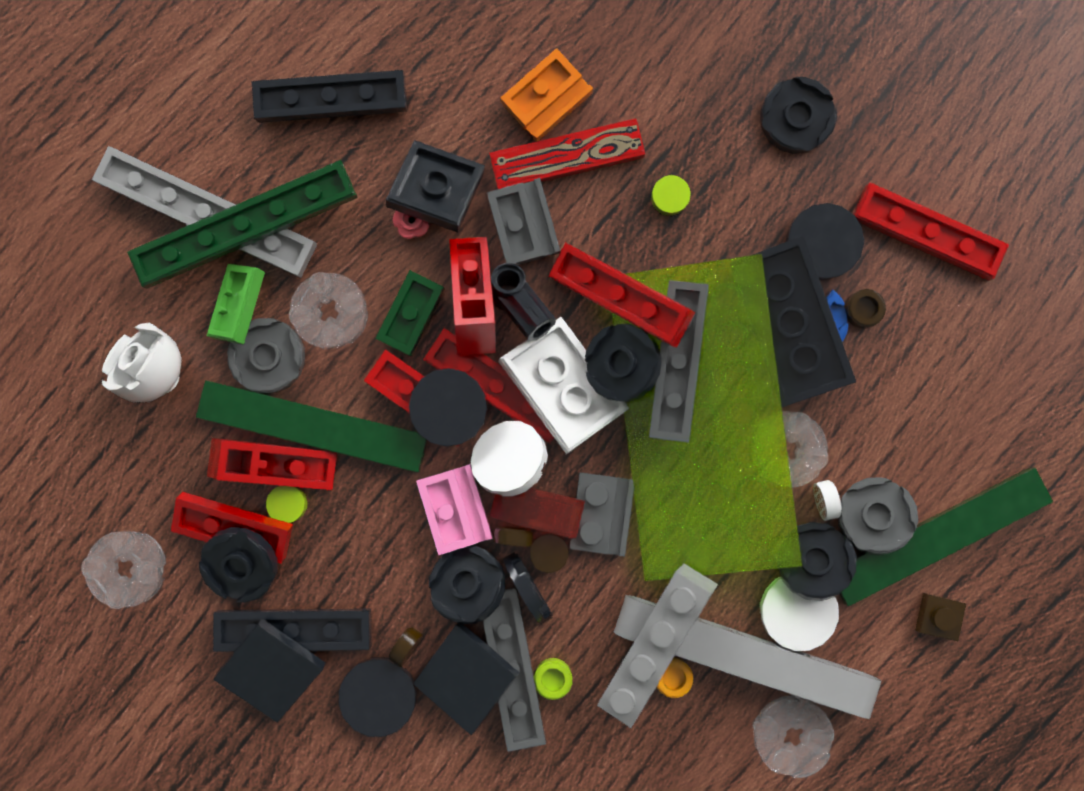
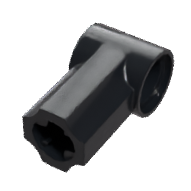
[491,263,556,341]

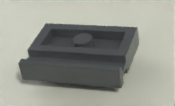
[487,178,560,265]
[569,472,635,557]

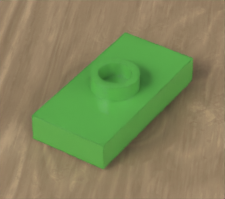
[207,264,265,345]

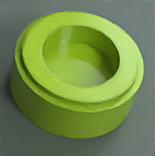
[651,175,690,216]
[266,486,307,523]
[534,658,572,700]

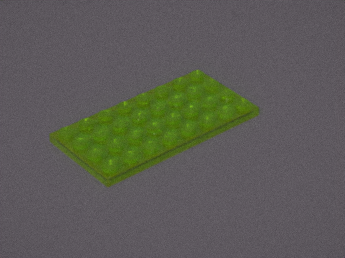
[612,254,802,581]

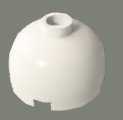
[102,323,182,402]

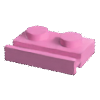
[416,464,493,555]

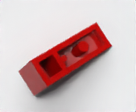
[449,237,496,355]
[207,438,337,490]

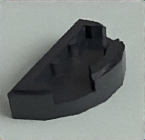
[503,552,553,625]

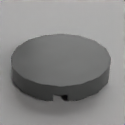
[227,318,305,394]
[838,477,918,555]

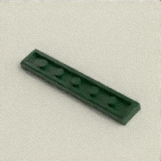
[127,160,358,289]
[196,380,428,472]
[839,467,1053,607]

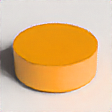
[657,656,693,698]

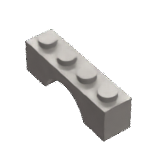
[597,563,718,728]

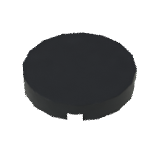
[760,76,837,154]
[785,203,864,280]
[585,324,662,402]
[409,368,488,447]
[777,522,857,601]
[199,527,278,603]
[429,545,505,624]
[339,657,417,737]

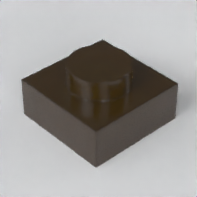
[915,593,966,642]

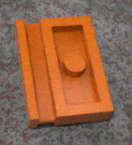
[500,48,593,142]

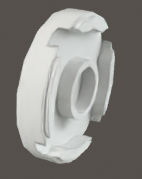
[471,421,548,497]
[760,577,839,651]

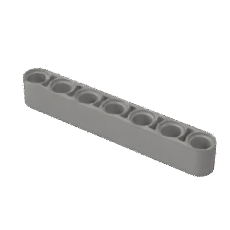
[614,595,882,719]

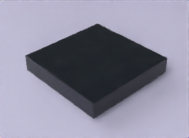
[386,140,485,233]
[213,619,326,723]
[413,624,520,735]

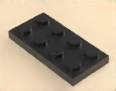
[729,236,857,408]

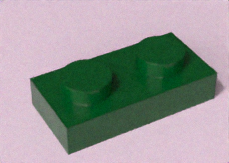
[375,270,445,356]

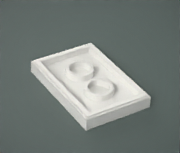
[499,317,629,454]

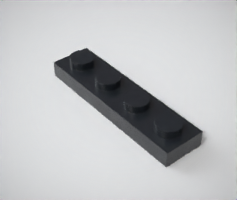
[252,70,407,123]
[213,608,372,652]

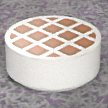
[813,480,842,521]

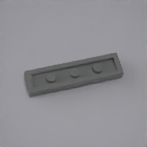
[649,280,709,443]
[483,588,546,752]

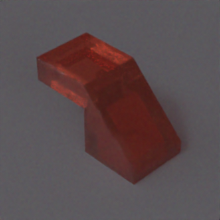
[490,487,585,539]

